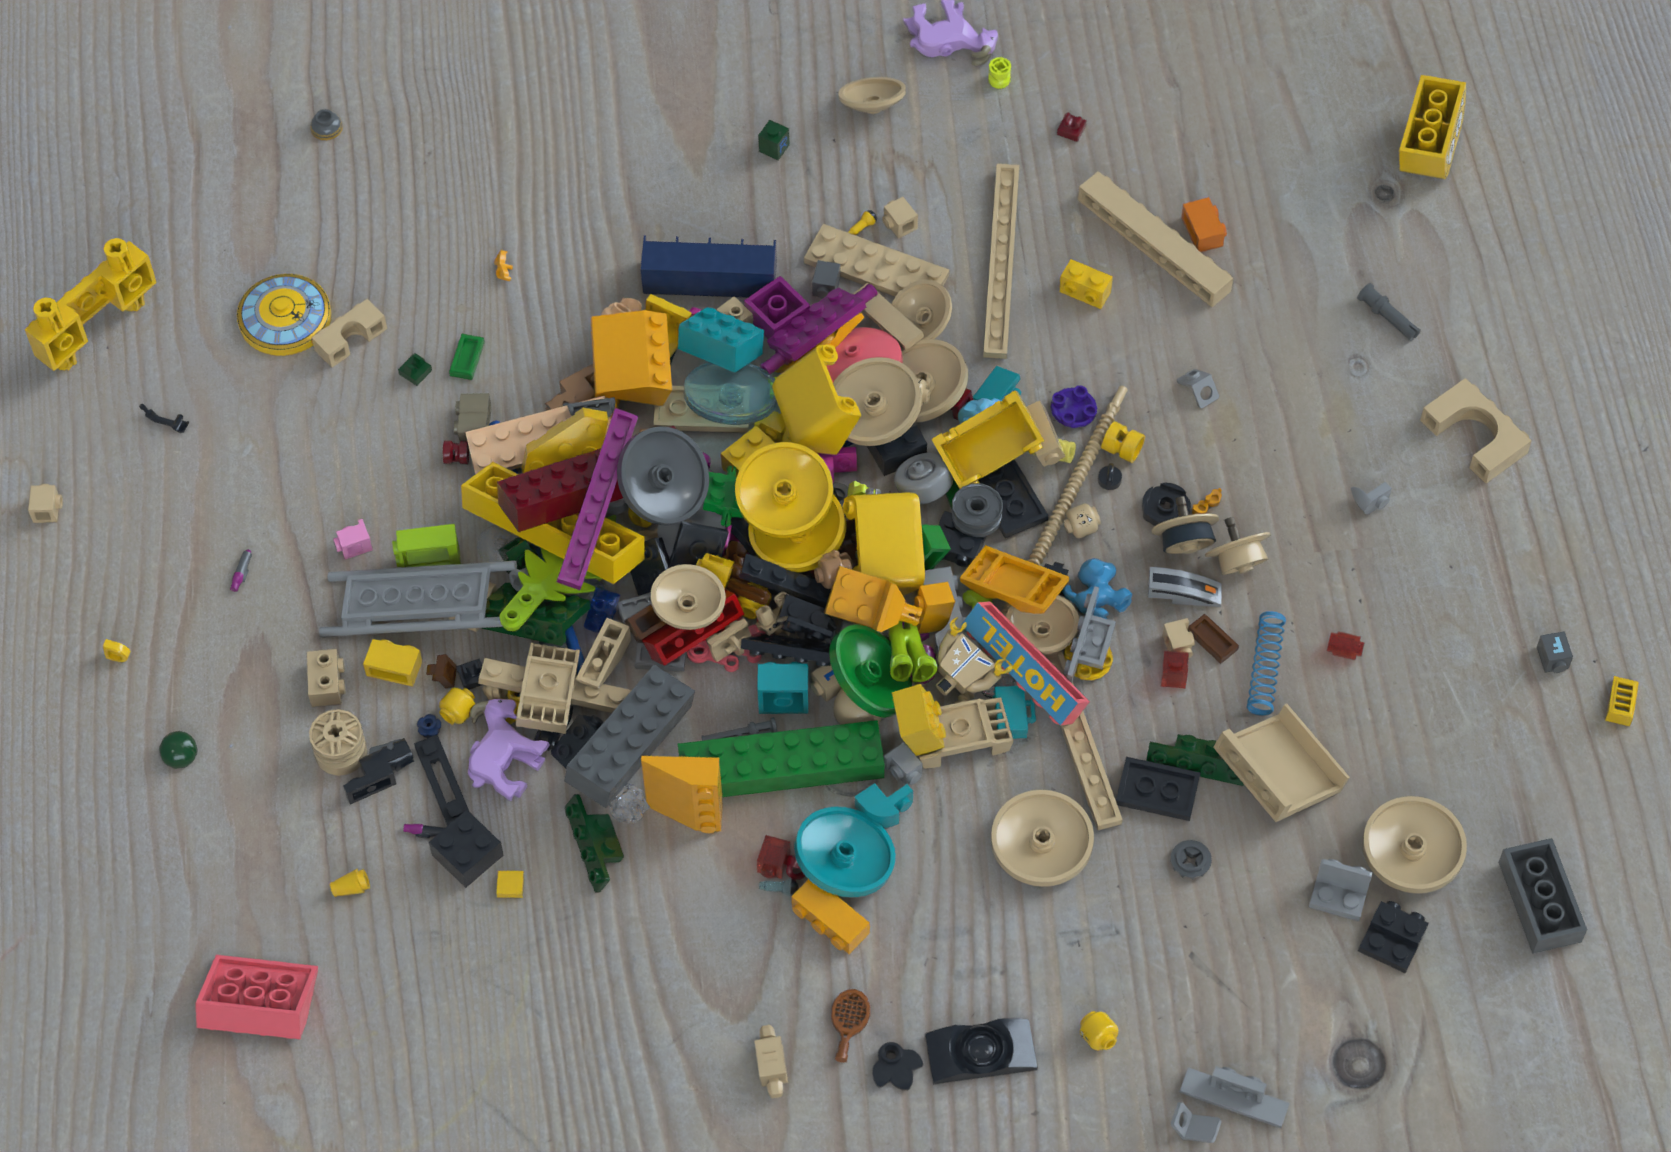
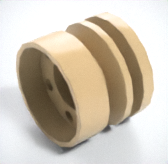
[309,709,367,776]

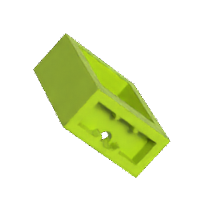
[392,524,461,568]

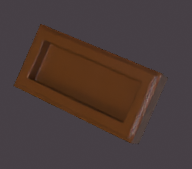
[1188,614,1239,664]

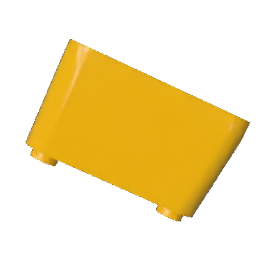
[772,345,861,455]
[931,391,1045,489]
[843,492,925,596]

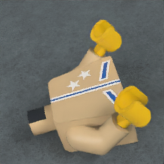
[935,617,1012,696]

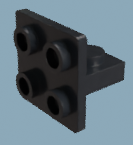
[630,537,670,596]

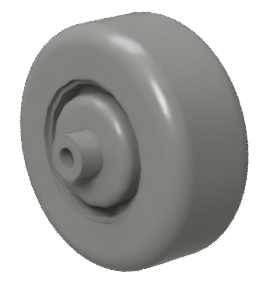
[894,453,954,505]

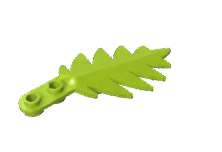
[500,515,616,631]

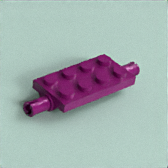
[760,284,878,376]

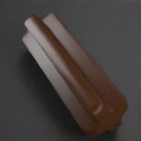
[726,578,770,605]

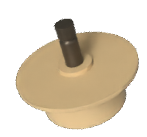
[1205,517,1271,575]

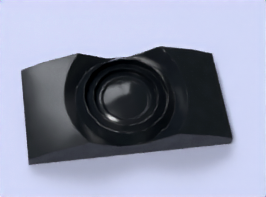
[925,1018,1038,1084]

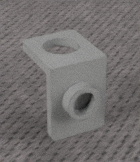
[1177,369,1219,408]
[1171,1102,1221,1143]

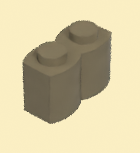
[454,393,491,441]

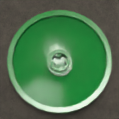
[830,625,912,718]

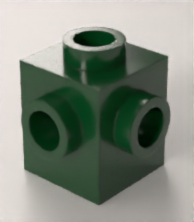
[498,537,538,575]

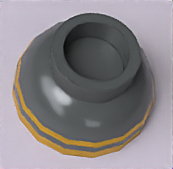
[310,109,343,140]

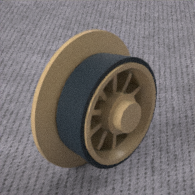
[1152,497,1219,554]

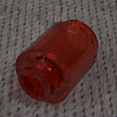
[1327,631,1365,660]

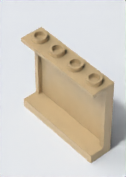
[1214,704,1350,822]

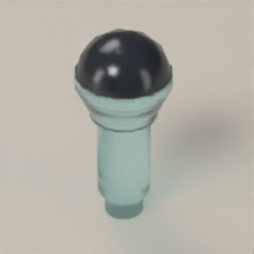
[759,878,799,896]

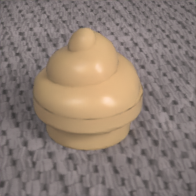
[482,685,508,700]

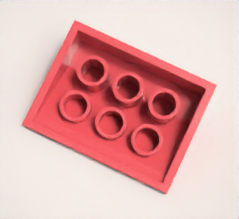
[195,955,318,1039]

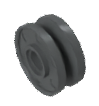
[952,484,1003,537]

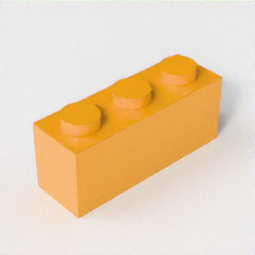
[791,879,870,954]

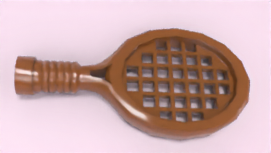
[831,989,870,1063]

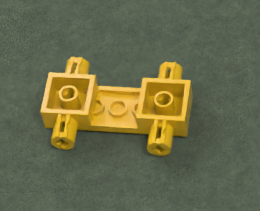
[24,238,157,371]

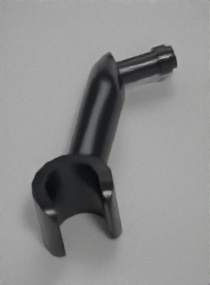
[139,404,190,433]

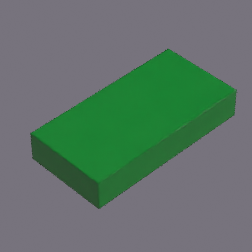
[449,334,485,380]

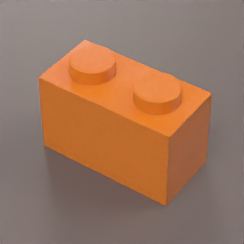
[1181,197,1227,252]

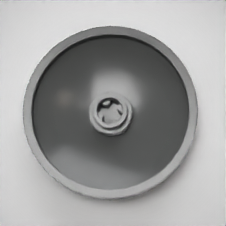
[617,426,709,525]

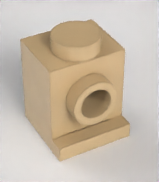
[1162,618,1195,661]

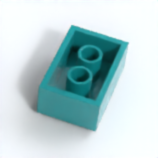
[678,307,764,373]

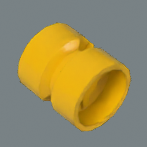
[1101,421,1145,463]

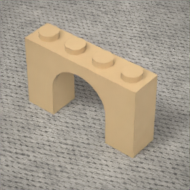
[1420,378,1532,484]

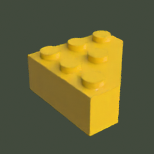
[522,408,608,473]

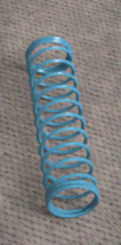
[1246,611,1286,716]

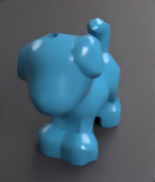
[1062,558,1132,619]

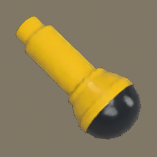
[847,210,877,235]

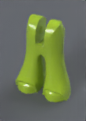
[888,621,938,682]

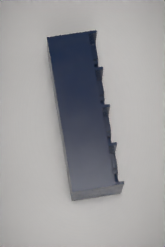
[640,235,777,298]

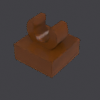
[426,654,457,689]

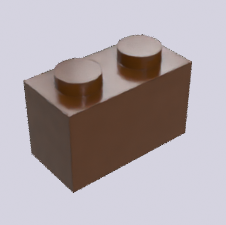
[624,604,667,641]

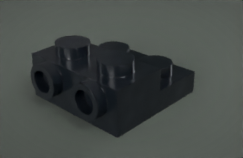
[938,511,987,567]
[1358,901,1429,974]

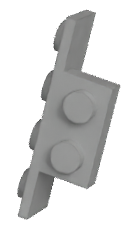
[1063,586,1116,683]
[1179,1066,1289,1128]

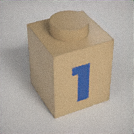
[810,666,842,702]

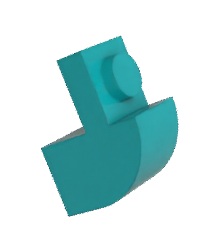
[855,783,914,828]

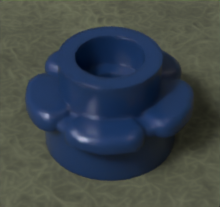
[417,714,442,738]

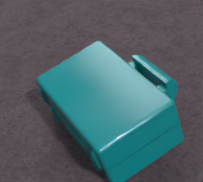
[973,366,1022,401]
[993,686,1036,739]

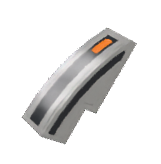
[1148,567,1222,607]

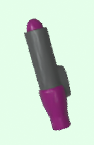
[230,549,252,592]

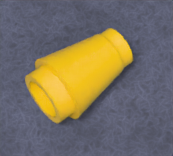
[330,869,370,897]

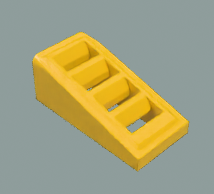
[1605,676,1639,727]

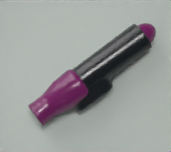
[403,824,444,839]

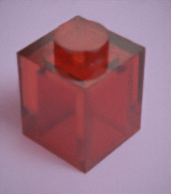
[1161,651,1189,689]
[757,835,791,879]

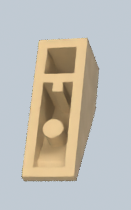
[576,618,631,689]

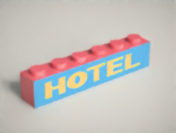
[961,602,1090,726]

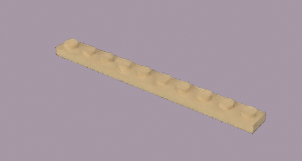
[983,164,1019,359]

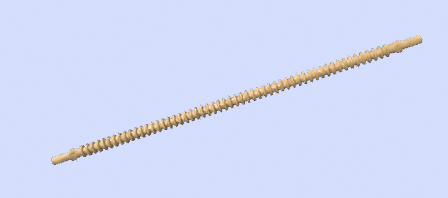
[954,386,1128,704]

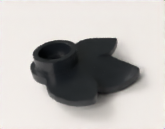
[872,1042,924,1090]

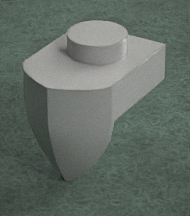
[1351,482,1392,514]

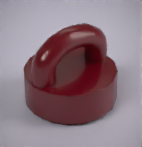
[785,855,805,880]

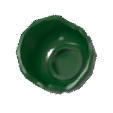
[159,731,198,769]

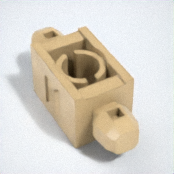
[754,1025,788,1098]

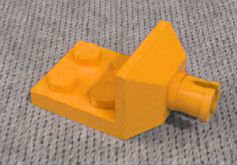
[824,566,922,632]

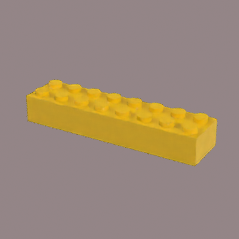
[461,462,645,584]

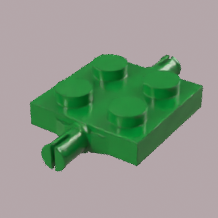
[702,466,744,527]

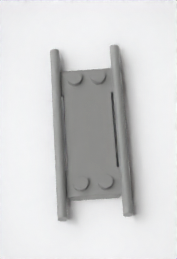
[319,561,517,637]

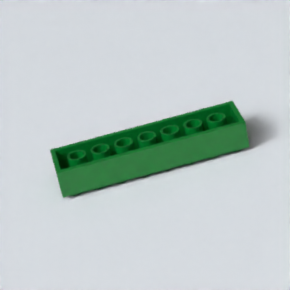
[678,720,885,797]

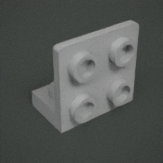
[1309,859,1372,921]

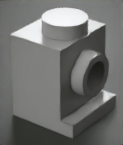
[884,742,922,785]

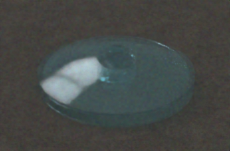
[684,362,778,425]

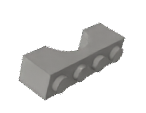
[923,567,971,665]

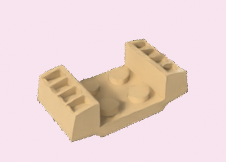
[516,642,580,734]
[919,698,1014,769]

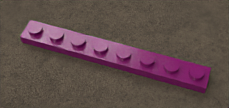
[556,408,638,590]

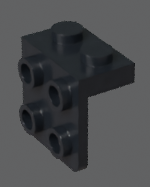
[551,714,604,769]

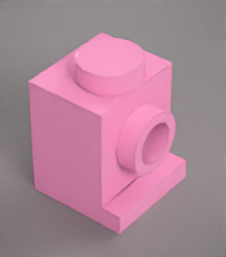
[333,519,373,560]

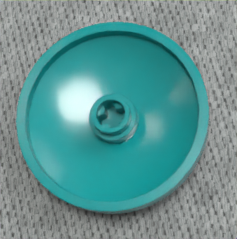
[794,807,896,897]

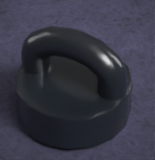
[1098,463,1122,490]

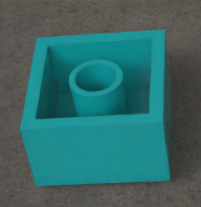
[757,662,809,714]

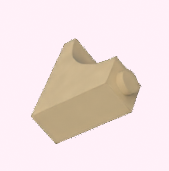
[1027,400,1066,467]

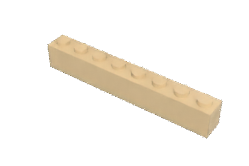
[1078,171,1233,308]

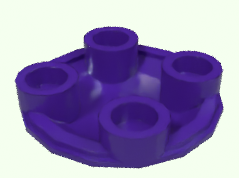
[1050,385,1097,428]

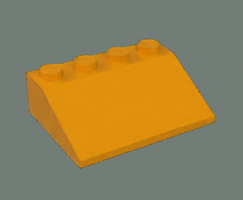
[590,310,672,406]
[641,756,723,833]

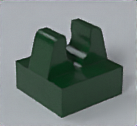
[398,353,432,386]

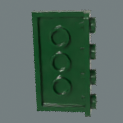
[482,582,590,646]

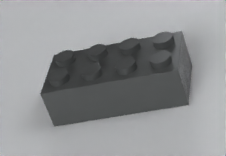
[1498,838,1587,954]

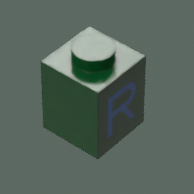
[758,119,790,160]

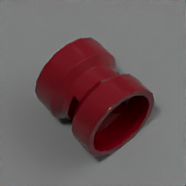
[443,440,469,465]

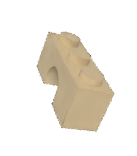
[312,299,387,368]

